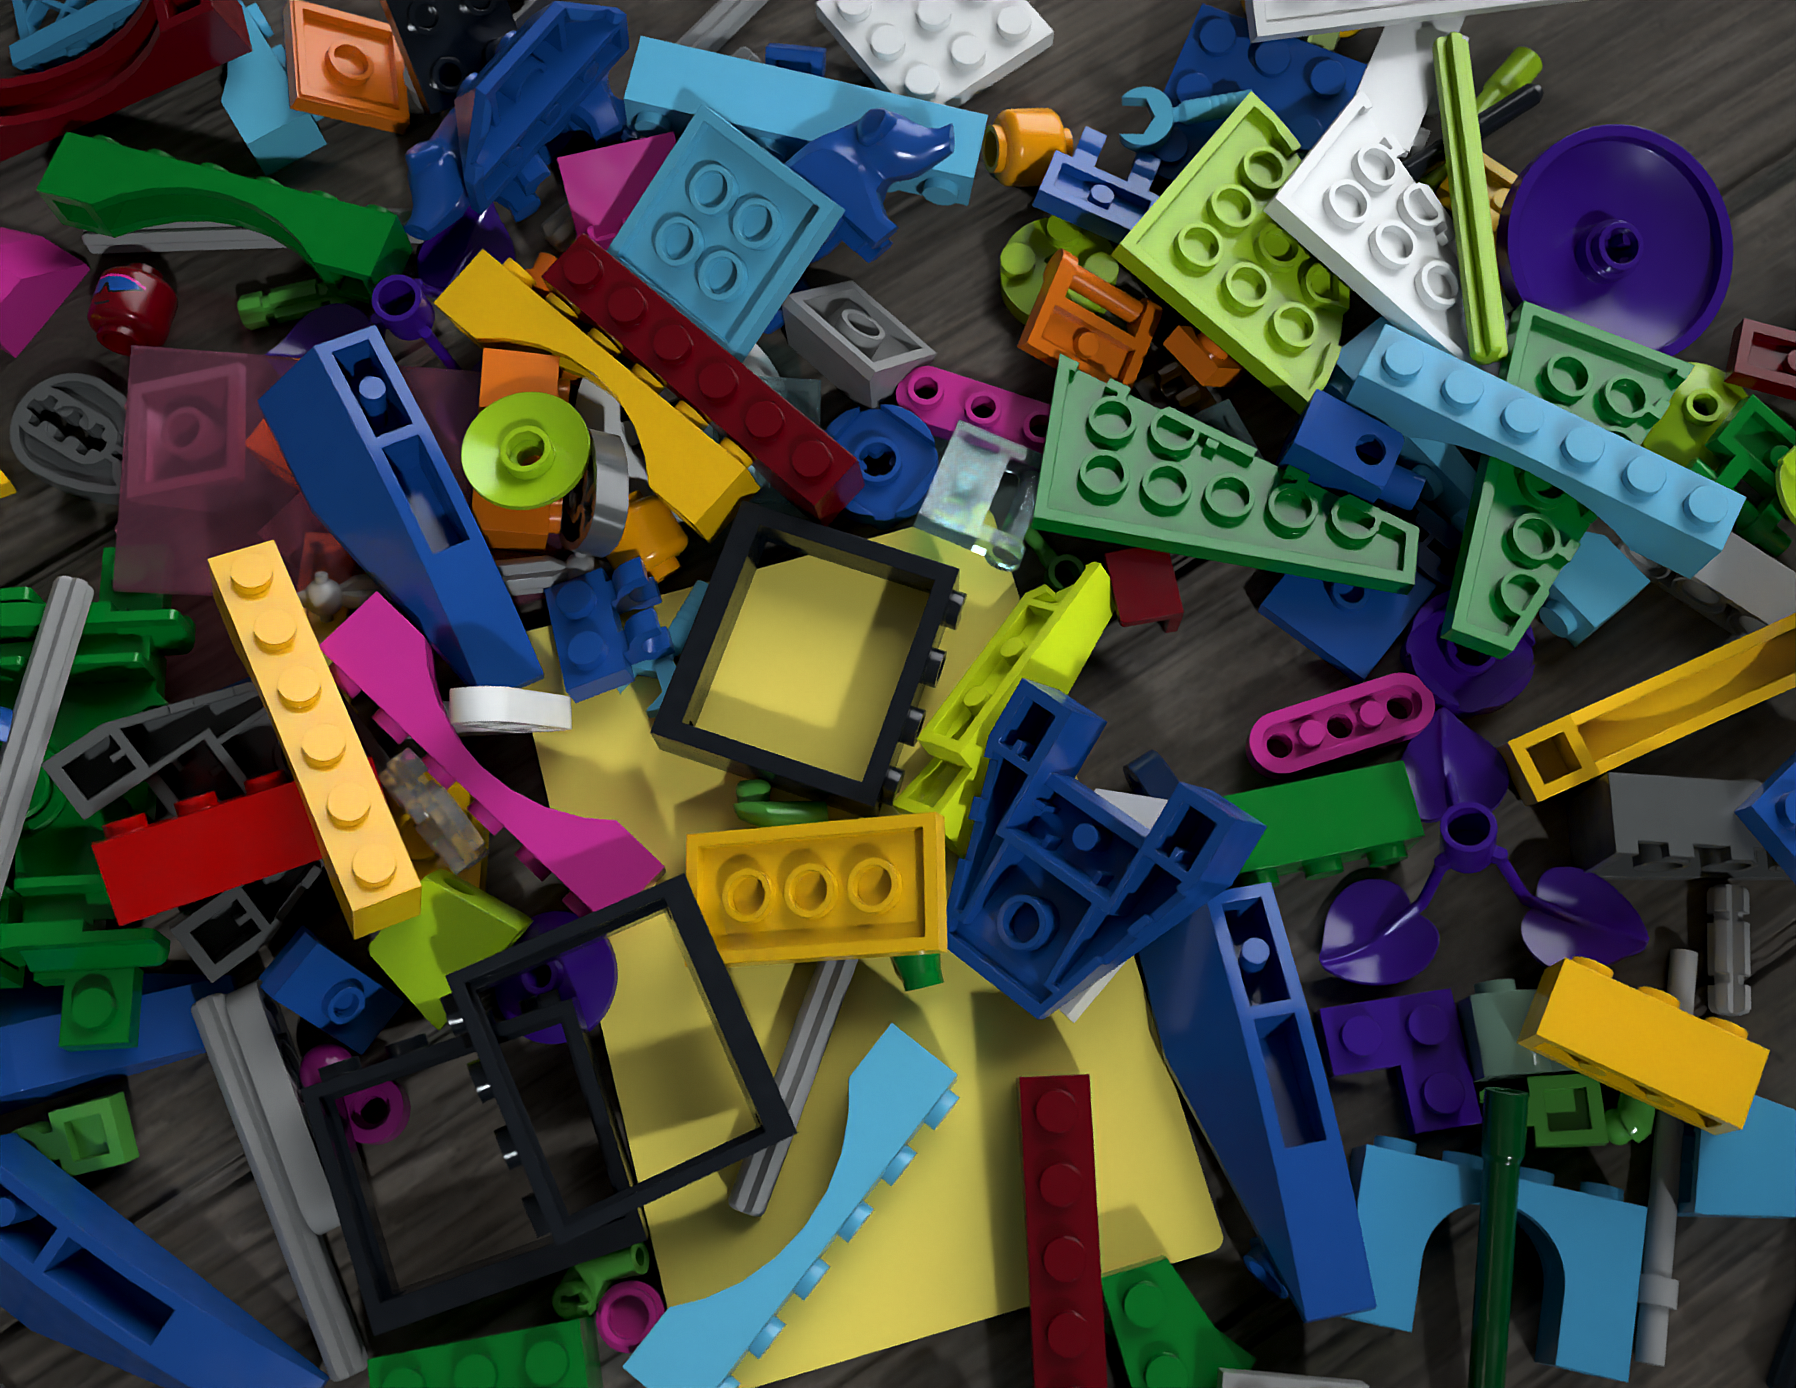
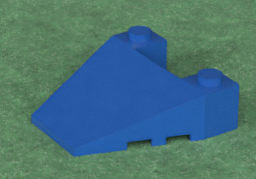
[947,678,1267,1019]

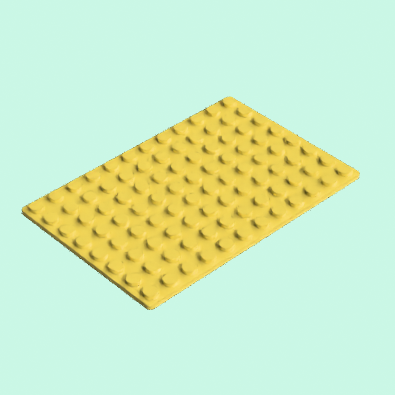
[522,508,1223,1388]

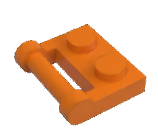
[1017,248,1163,394]

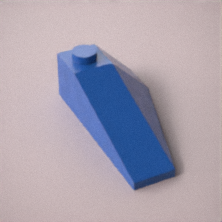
[0,971,238,1115]

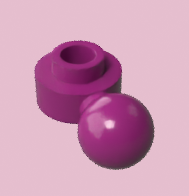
[299,1043,411,1145]

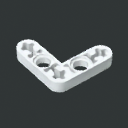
[406,686,572,739]

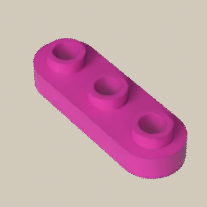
[896,366,1050,469]
[1245,672,1435,780]

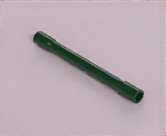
[1467,1087,1529,1388]

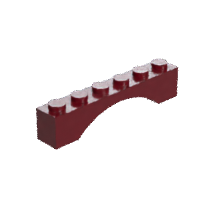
[0,0,253,162]
[541,232,865,526]
[1016,1074,1108,1388]

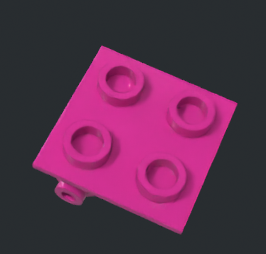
[557,131,676,251]

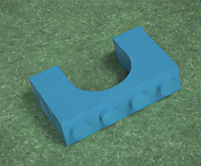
[1340,1135,1648,1382]

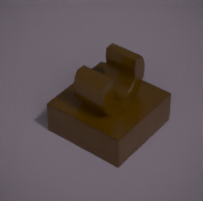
[1131,359,1217,421]

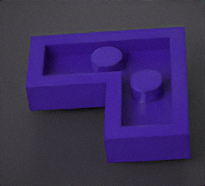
[1315,988,1482,1135]

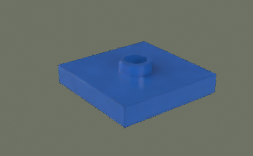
[1257,571,1437,684]

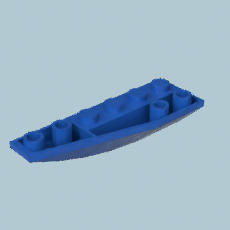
[257,325,544,689]
[1137,882,1377,1323]
[0,1133,330,1388]

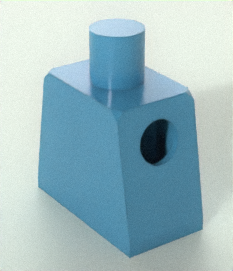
[1677,1095,1796,1219]

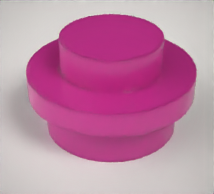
[596,1281,666,1353]

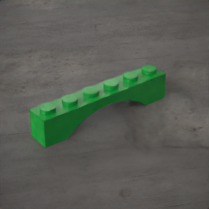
[36,131,413,305]

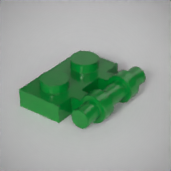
[1685,394,1796,557]

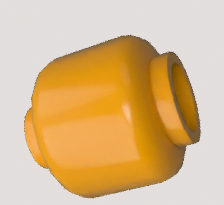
[982,108,1073,187]
[605,490,689,584]

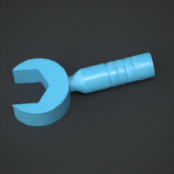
[1119,87,1252,153]
[617,580,709,718]

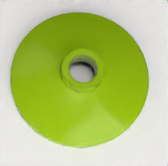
[1641,362,1748,471]
[461,392,591,510]

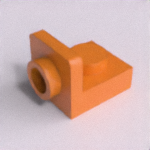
[1163,325,1247,387]

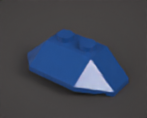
[454,0,629,215]

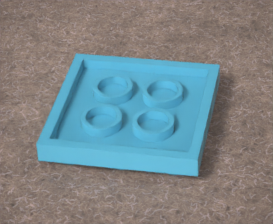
[607,104,846,363]

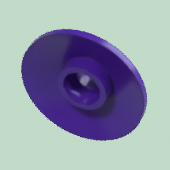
[494,911,618,1044]

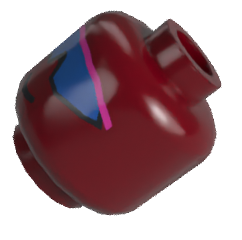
[87,263,178,357]

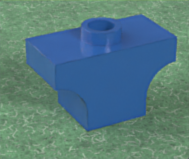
[259,925,405,1055]

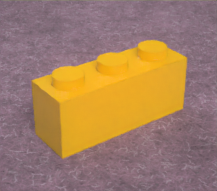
[1516,956,1770,1135]

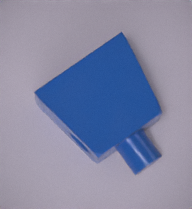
[1274,389,1426,512]

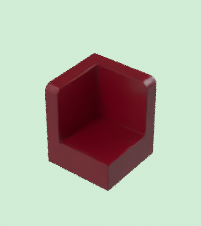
[1102,547,1184,633]

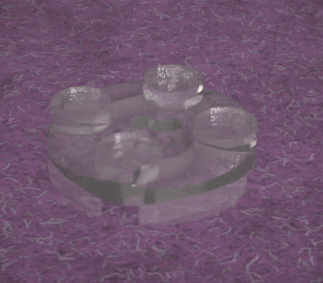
[378,747,490,875]

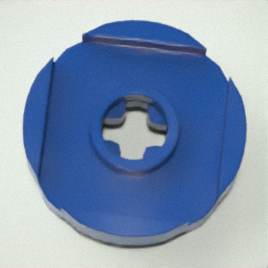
[824,404,938,530]

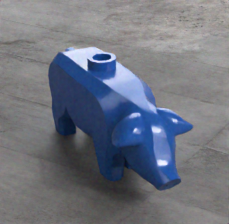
[403,72,641,241]
[764,108,955,334]

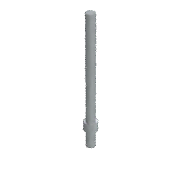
[1634,949,1698,1367]

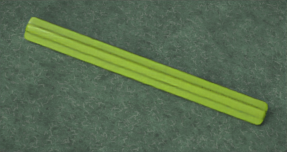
[1432,32,1508,366]

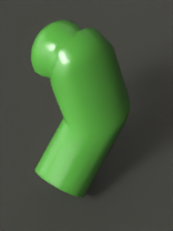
[733,779,828,828]

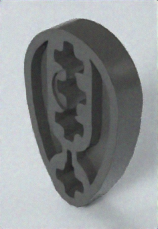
[9,373,138,506]
[559,428,629,558]

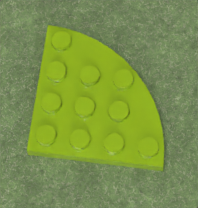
[1111,91,1350,414]

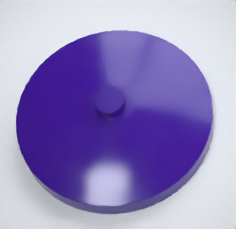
[1496,124,1734,356]

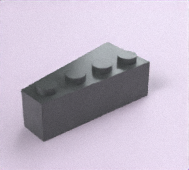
[1566,772,1792,881]

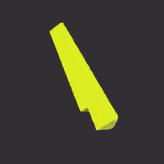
[892,562,1116,859]

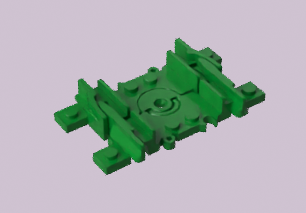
[0,545,196,1052]

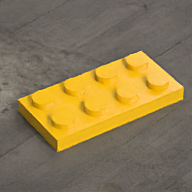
[685,812,948,968]

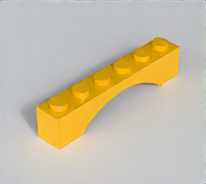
[433,249,761,544]
[207,540,422,940]
[1496,613,1796,806]

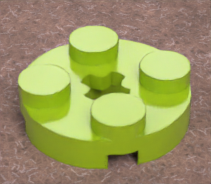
[1000,215,1119,325]

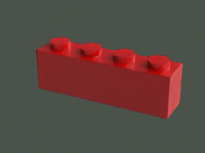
[91,757,389,926]

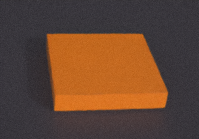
[283,0,410,135]

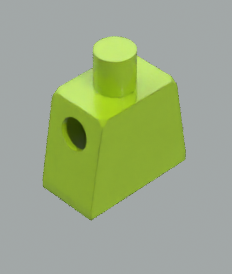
[367,869,533,1031]

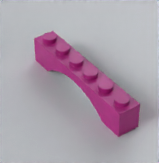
[319,591,666,918]

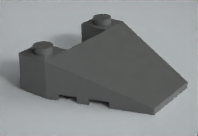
[40,681,397,983]

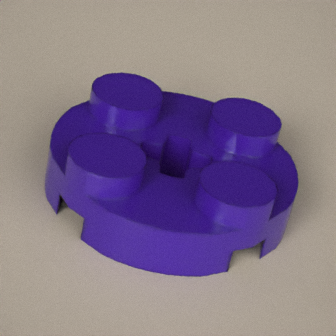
[1400,590,1535,720]

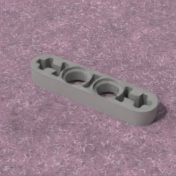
[225,980,341,1236]

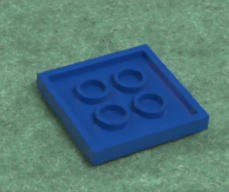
[1132,3,1367,186]

